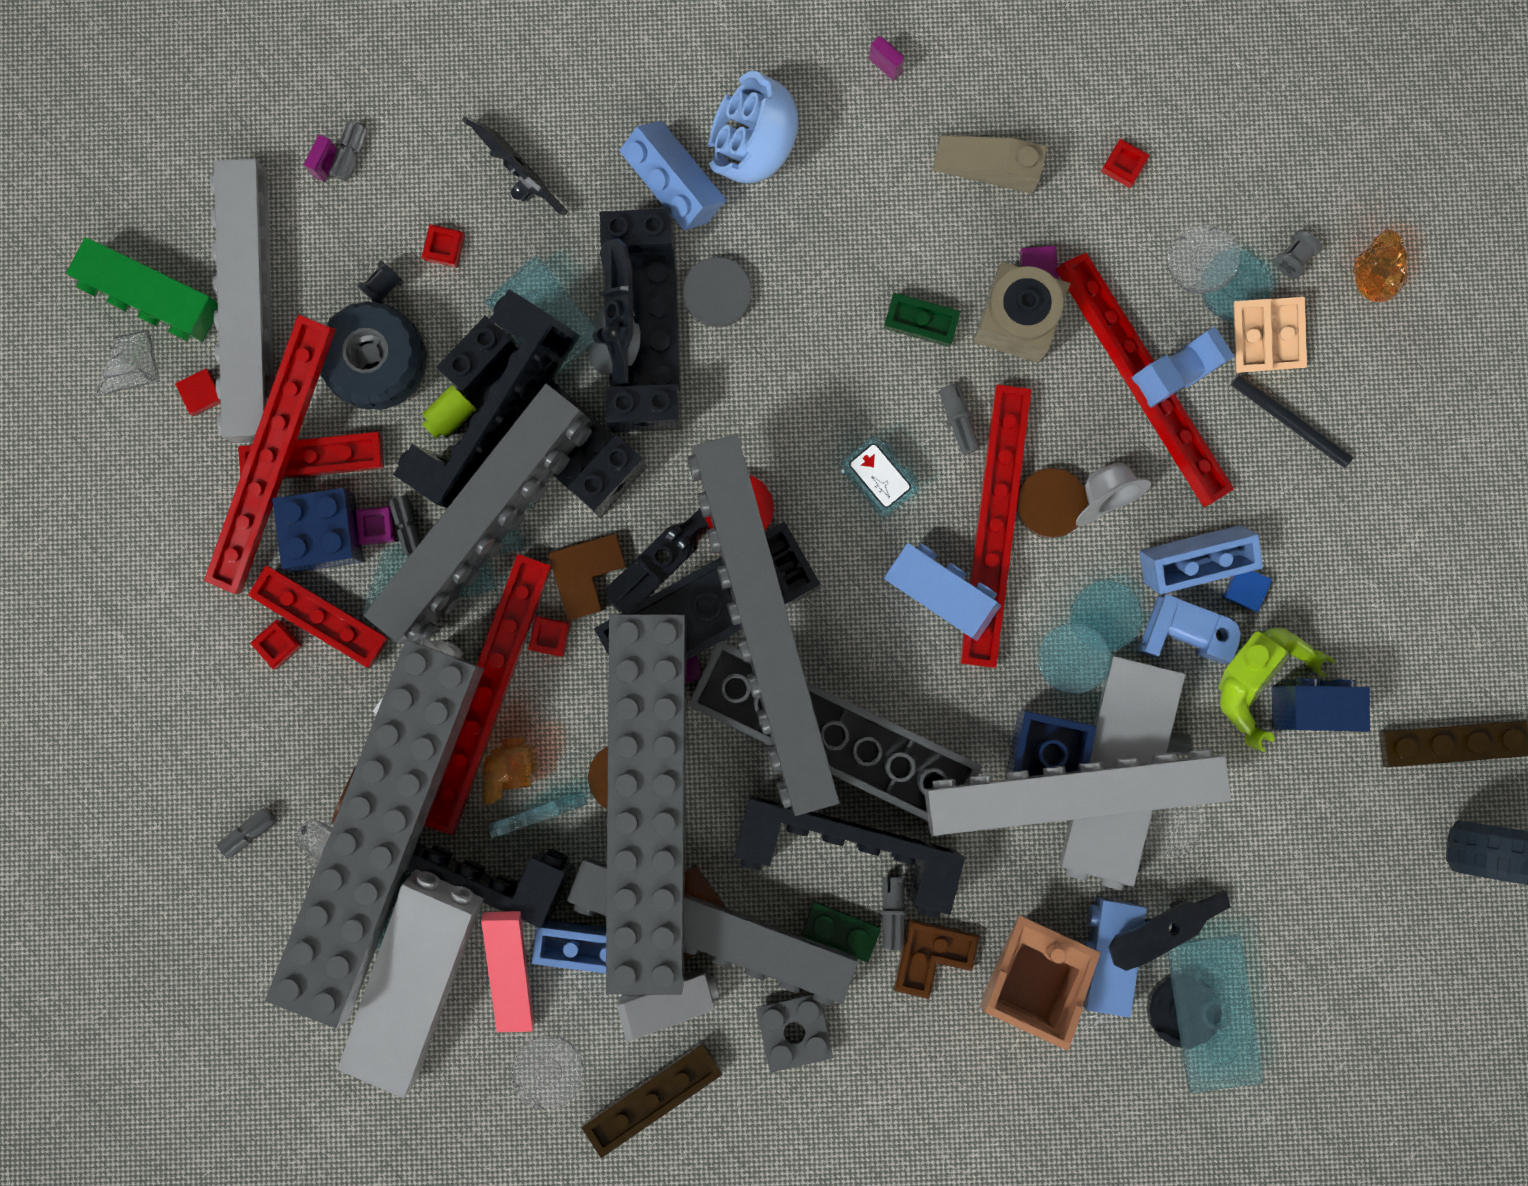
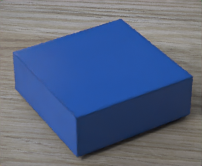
[1222,571,1272,612]

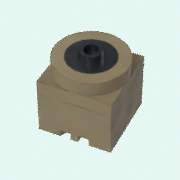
[973,261,1070,363]

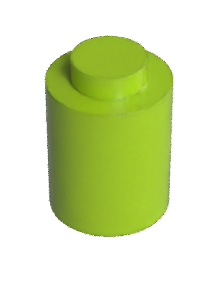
[422,384,477,439]

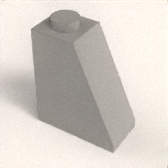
[616,968,720,1042]

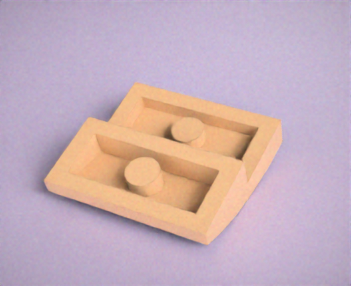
[1233,297,1307,373]

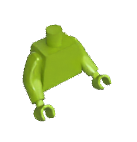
[1218,627,1335,752]

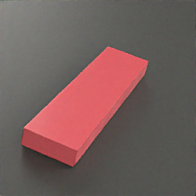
[481,911,534,1032]

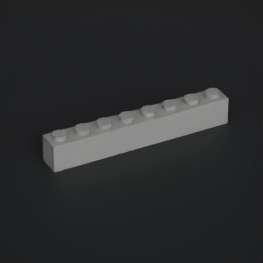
[210,158,274,443]
[924,749,1231,836]

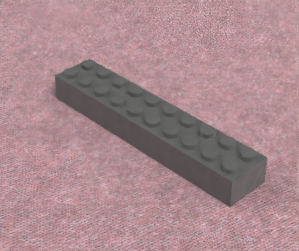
[688,433,839,816]
[606,614,687,995]
[265,640,484,1028]

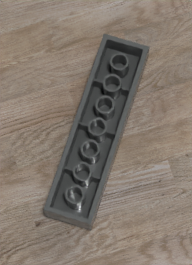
[363,384,593,644]
[688,641,982,821]

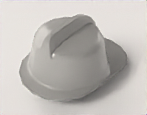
[1076,462,1151,526]

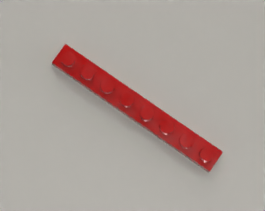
[1055,252,1234,508]
[204,314,336,594]
[959,384,1032,669]
[424,554,552,835]

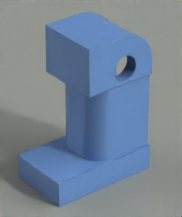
[1132,327,1234,408]
[1137,594,1241,664]

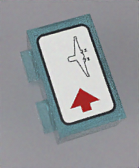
[839,435,919,521]

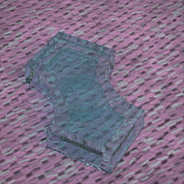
[488,792,588,839]

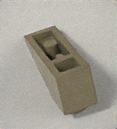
[932,135,1048,194]

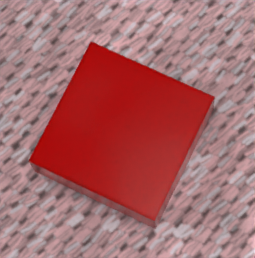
[1100,138,1150,188]
[421,224,465,268]
[175,368,221,416]
[528,616,571,657]
[250,619,303,670]

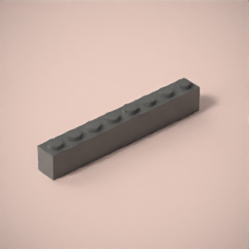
[567,857,858,1006]

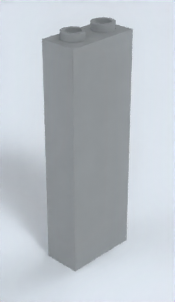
[1059,656,1186,891]
[337,869,484,1099]

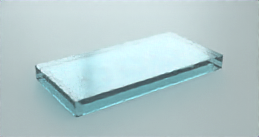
[1167,934,1264,1093]

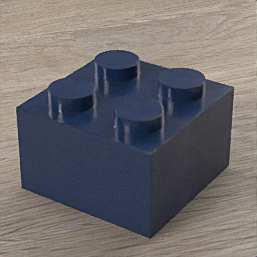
[273,488,364,573]
[1271,679,1370,732]
[1005,711,1097,779]

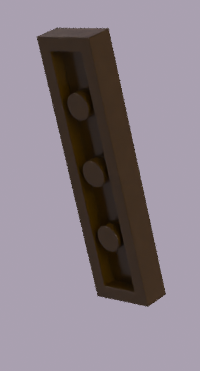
[1379,720,1528,768]
[581,1041,723,1158]

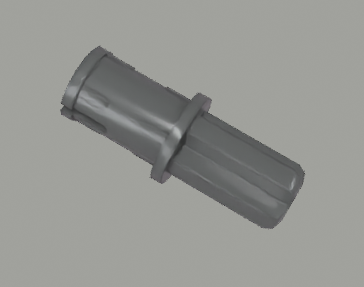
[938,383,979,455]
[879,877,908,950]

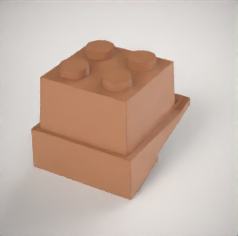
[980,914,1101,1051]

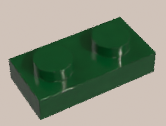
[883,292,961,347]
[801,901,881,963]

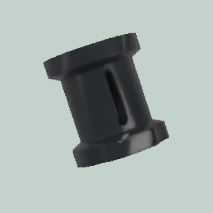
[356,260,404,304]

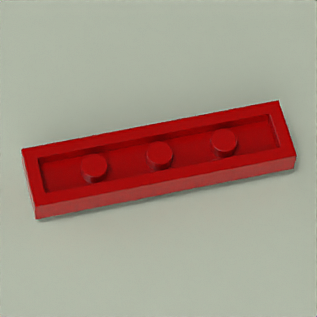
[238,432,385,479]
[247,565,390,669]

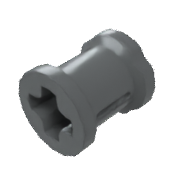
[1274,230,1322,278]

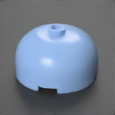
[708,71,798,183]

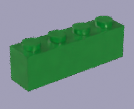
[65,237,218,342]

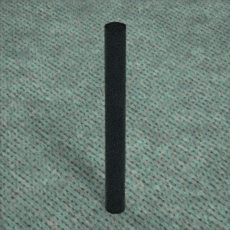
[1230,374,1353,468]

